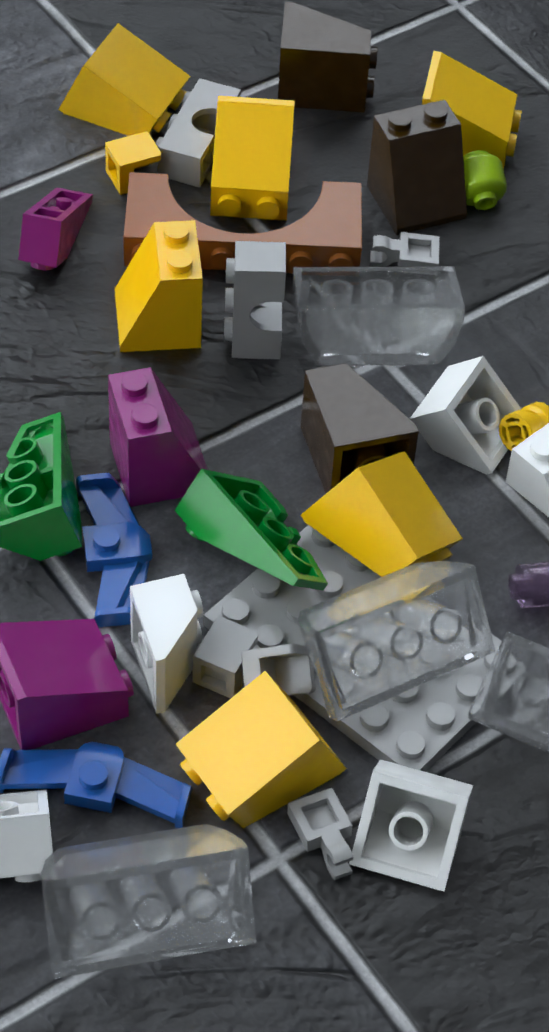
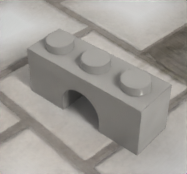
[156,78,241,188]
[224,241,286,359]

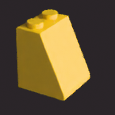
[58,23,190,136]
[422,51,522,170]
[210,96,295,221]
[115,220,203,352]
[300,451,463,581]
[176,671,347,828]

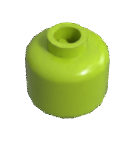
[463,150,507,210]

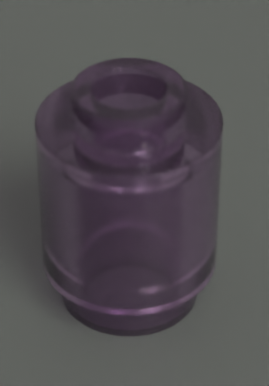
[508,561,549,609]

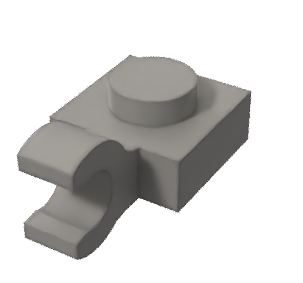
[369,232,440,275]
[287,788,353,880]

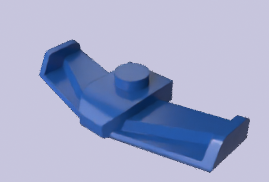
[76,473,152,628]
[0,742,193,829]

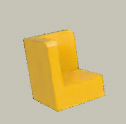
[105,131,161,195]

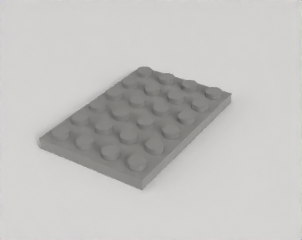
[203,525,530,772]

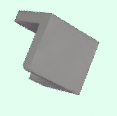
[192,615,258,698]
[241,644,315,696]

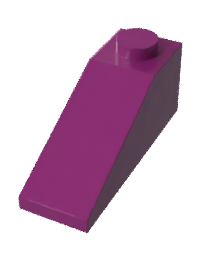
[18,187,93,270]

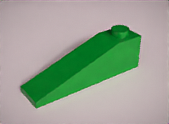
[0,412,82,561]
[174,468,328,591]

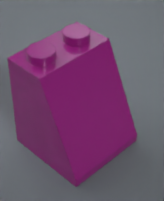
[108,367,208,507]
[0,619,134,750]

